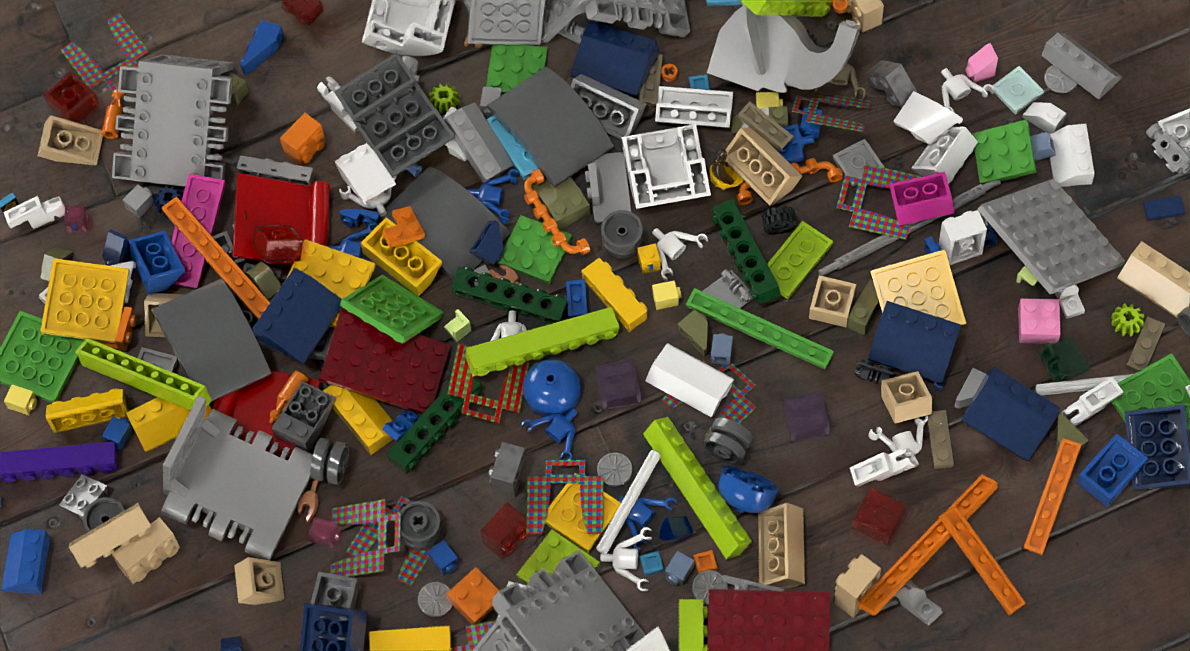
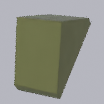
[40,246,74,282]
[246,262,281,300]

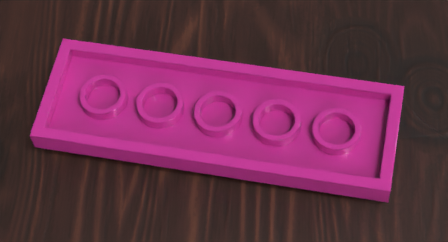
[171,174,226,289]

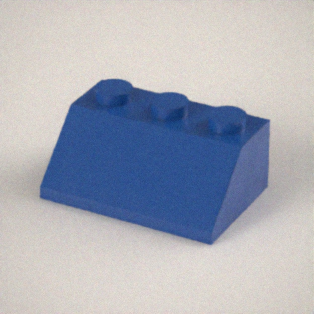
[129,231,185,294]
[2,529,50,594]

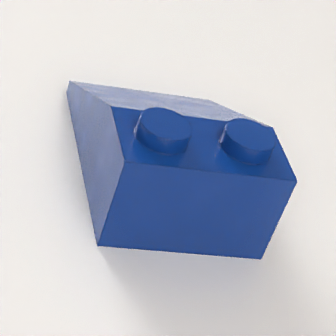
[1077,434,1148,508]

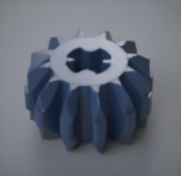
[154,185,183,217]

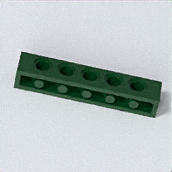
[711,199,781,305]
[451,267,568,324]
[387,377,482,474]

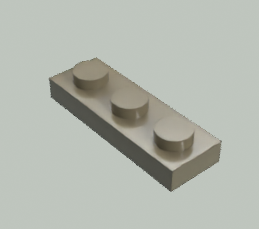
[639,54,663,106]
[737,101,793,152]
[1126,317,1165,372]
[927,410,954,469]

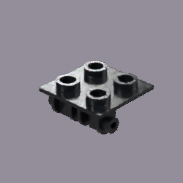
[855,359,896,384]

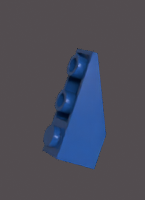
[240,20,284,75]

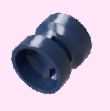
[983,220,998,246]

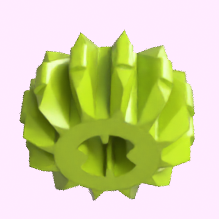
[429,83,460,115]
[1111,303,1144,337]

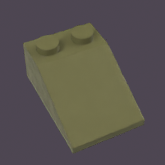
[531,177,590,230]

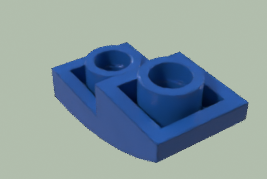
[339,209,381,228]
[382,410,419,441]

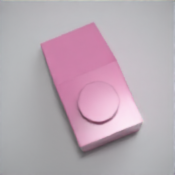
[966,43,998,83]

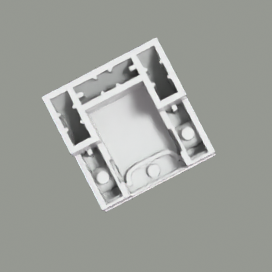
[362,0,455,56]
[621,124,711,209]

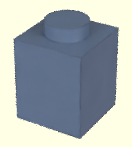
[1031,131,1056,161]
[711,334,733,365]
[665,551,694,586]

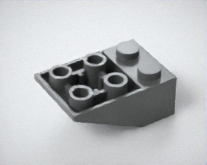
[272,381,336,452]

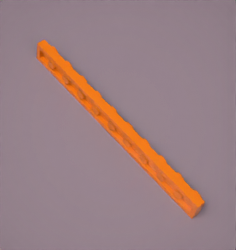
[162,197,270,320]
[858,475,998,616]

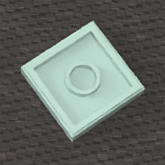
[992,66,1044,115]

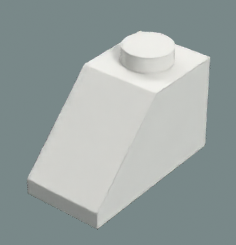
[1022,102,1066,134]

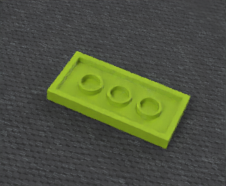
[760,221,833,299]

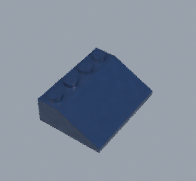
[570,21,660,97]
[252,267,343,365]
[868,301,961,384]
[961,367,1061,461]
[1124,404,1190,490]
[300,603,367,651]

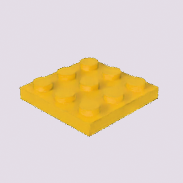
[545,473,621,553]

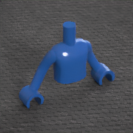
[467,169,519,224]
[328,222,378,259]
[521,408,577,460]
[619,496,678,552]

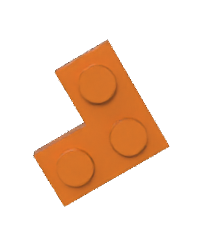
[382,206,425,248]

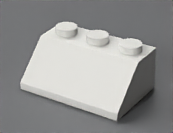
[1050,124,1094,187]
[911,127,978,184]

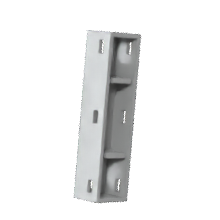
[237,155,315,186]

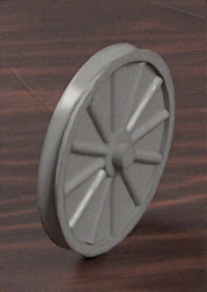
[1044,65,1077,93]
[597,453,632,487]
[692,570,728,606]
[418,582,453,617]

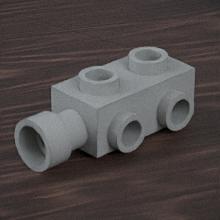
[1146,123,1190,173]

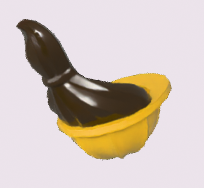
[710,148,744,190]

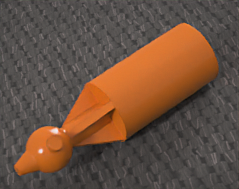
[102,86,125,139]
[269,370,309,424]

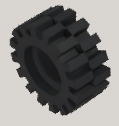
[761,206,797,235]

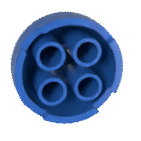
[523,359,581,417]
[718,466,779,513]

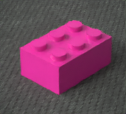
[889,172,955,226]

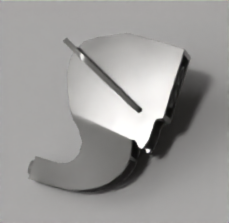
[707,4,861,93]

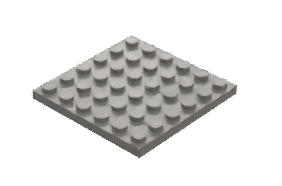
[977,179,1125,294]

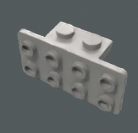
[585,152,631,224]

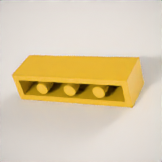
[581,258,648,332]
[369,626,452,651]

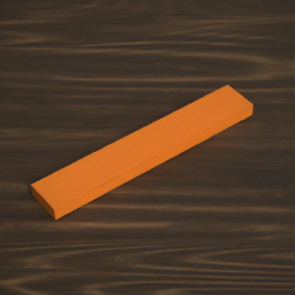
[1023,438,1082,555]
[939,505,1026,615]

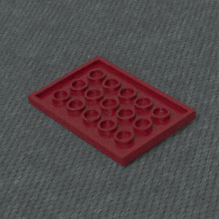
[318,308,450,415]
[708,589,830,651]

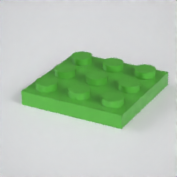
[486,44,548,95]
[972,120,1037,185]
[497,215,572,285]

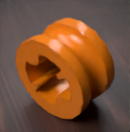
[661,64,678,83]

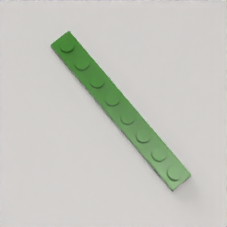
[686,288,834,370]

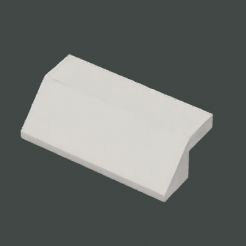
[655,86,733,128]
[645,344,734,417]

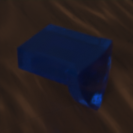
[659,516,694,541]

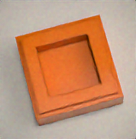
[693,550,718,574]

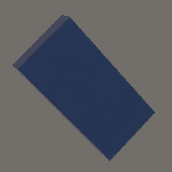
[1143,195,1185,221]

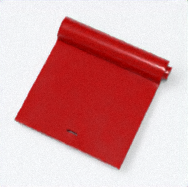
[233,173,330,266]
[213,370,321,461]

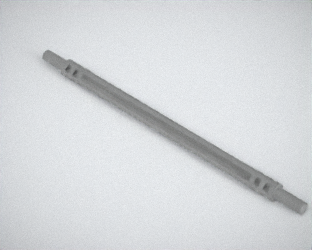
[818,181,1001,276]

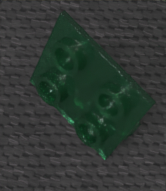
[1037,337,1090,382]

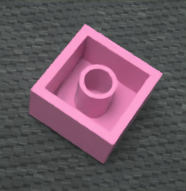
[1018,299,1060,344]

